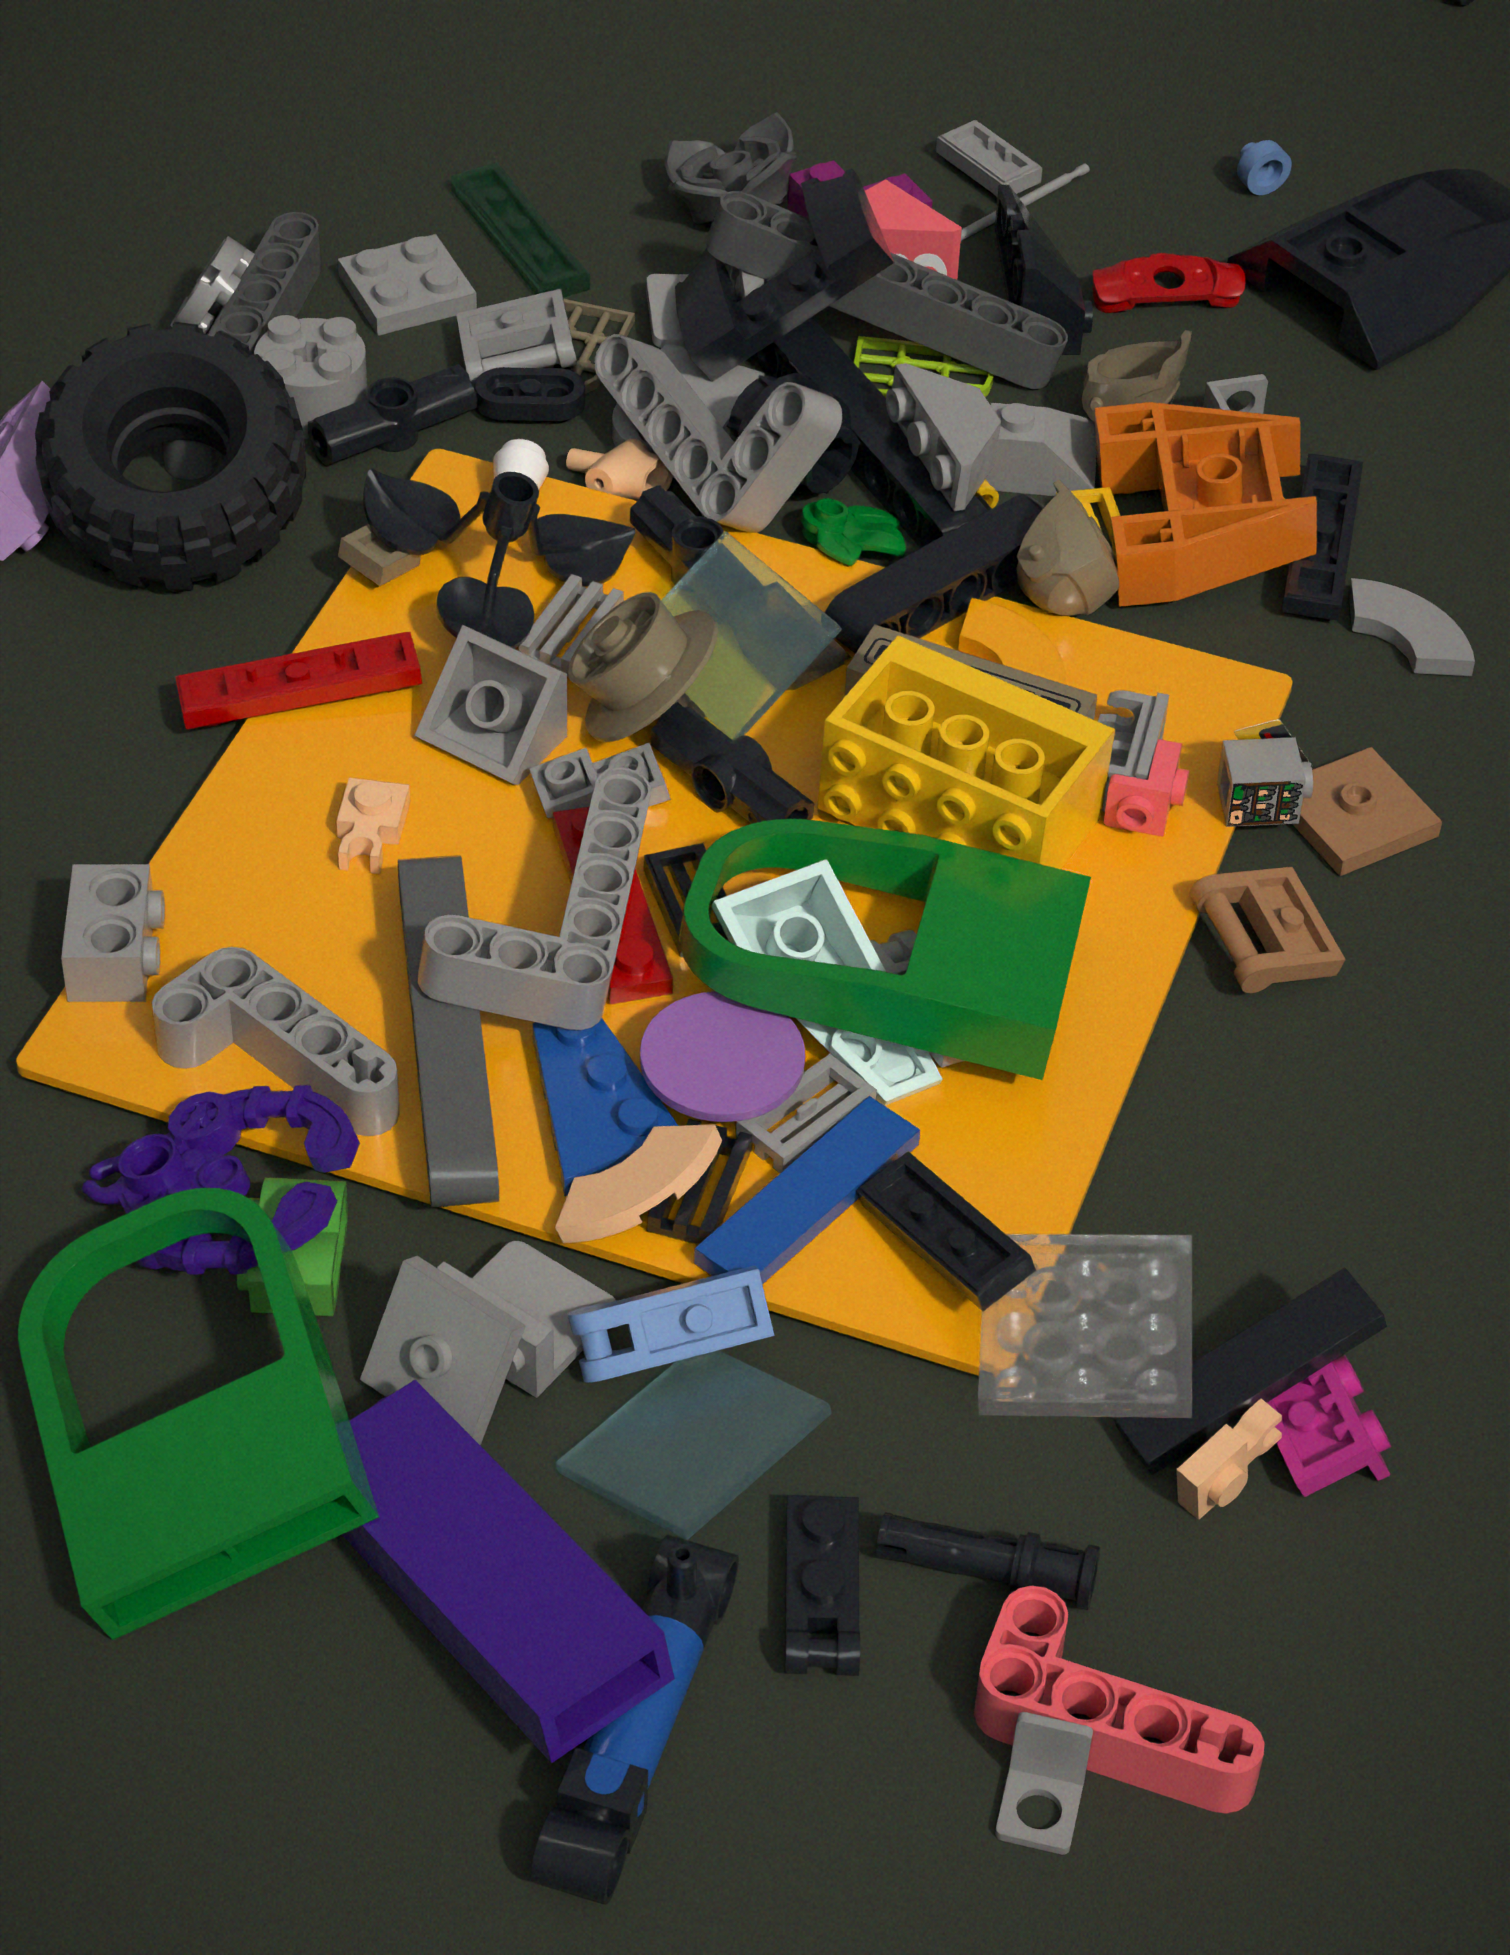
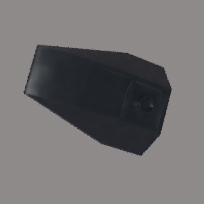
[1227,169,1510,370]

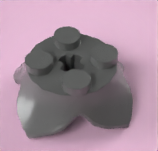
[664,112,797,224]

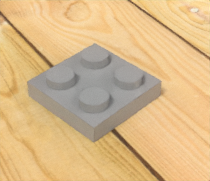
[338,234,477,336]

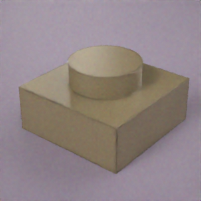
[338,524,421,586]

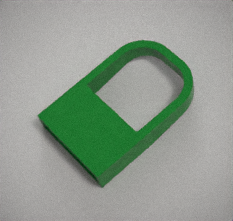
[679,819,1091,1080]
[18,1188,379,1640]

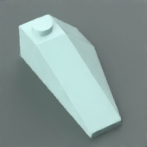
[711,859,943,1106]

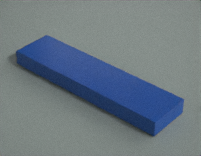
[694,1096,920,1284]

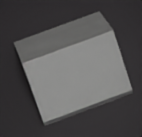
[414,625,567,785]

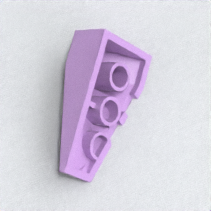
[0,381,50,561]

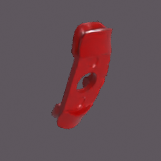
[1092,253,1245,313]

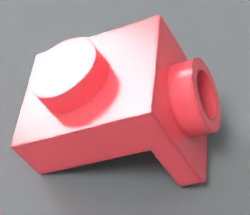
[1104,739,1189,837]

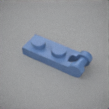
[568,1265,775,1382]

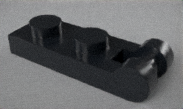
[785,1495,860,1676]

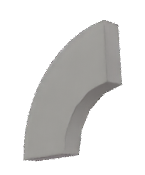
[1348,578,1475,676]

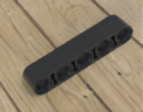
[823,494,1045,654]

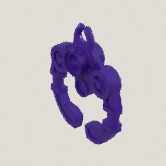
[82,1085,360,1274]

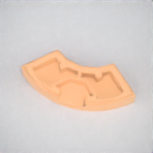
[555,1124,722,1243]

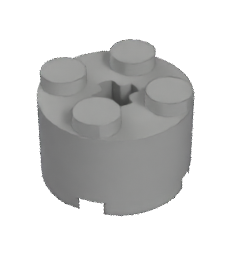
[254,315,368,439]

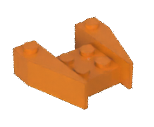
[1094,402,1317,607]

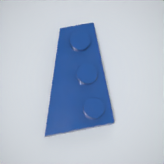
[533,1018,678,1197]

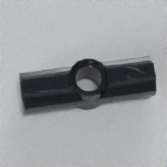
[308,364,477,466]
[630,485,766,627]
[650,702,814,824]

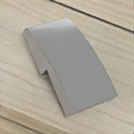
[529,743,671,818]

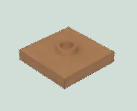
[1293,747,1442,876]

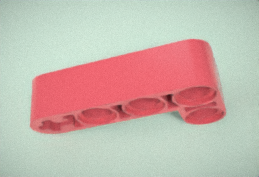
[974,1586,1265,1814]

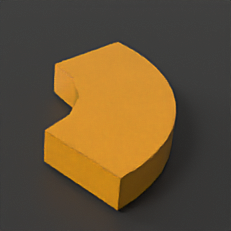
[958,598,1066,685]

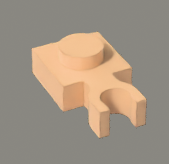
[336,778,410,874]
[1176,1398,1282,1520]

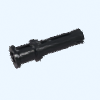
[876,1512,1100,1610]

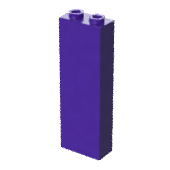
[342,1380,675,1763]

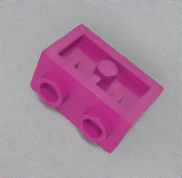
[1267,1354,1392,1497]

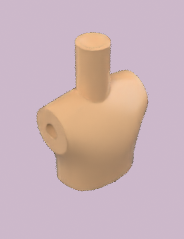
[566,439,673,501]

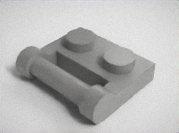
[456,289,578,389]

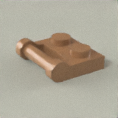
[1190,867,1346,993]

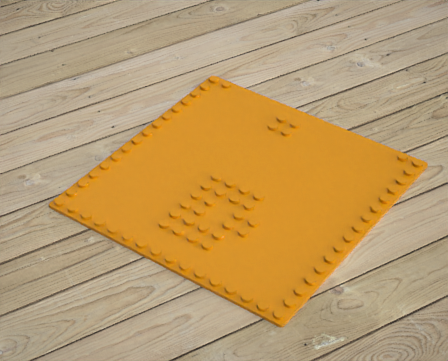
[16,449,1293,1382]

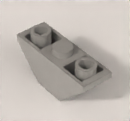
[886,363,1001,511]

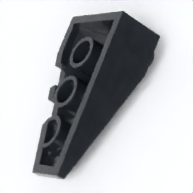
[995,185,1093,355]

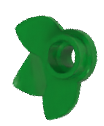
[800,498,906,566]

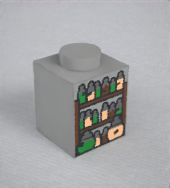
[1217,737,1313,827]

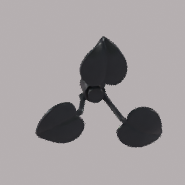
[363,468,635,649]

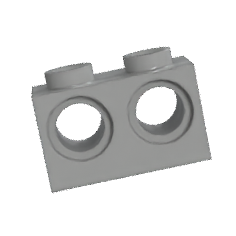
[61,864,165,1002]

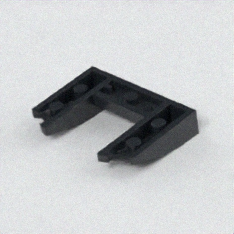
[675,169,894,382]

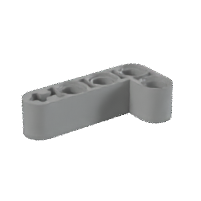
[152,947,400,1136]

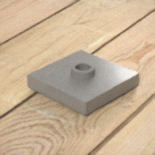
[360,1256,526,1445]

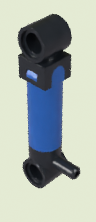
[531,1535,739,1905]

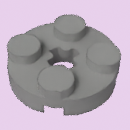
[170,236,255,334]

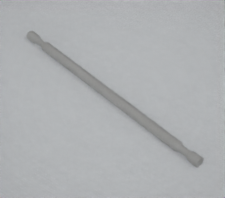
[961,163,1090,241]

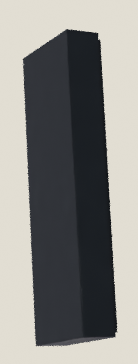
[856,1151,1036,1311]

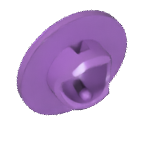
[640,991,805,1122]

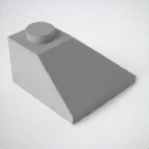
[986,403,1097,496]

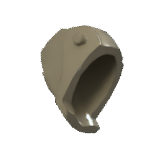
[1082,330,1192,422]
[1016,479,1119,617]

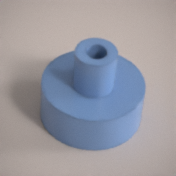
[1237,140,1292,195]

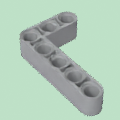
[594,334,842,533]
[418,767,651,1030]

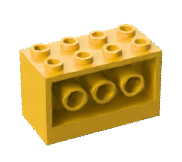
[817,635,1115,869]

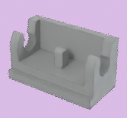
[1098,690,1170,812]

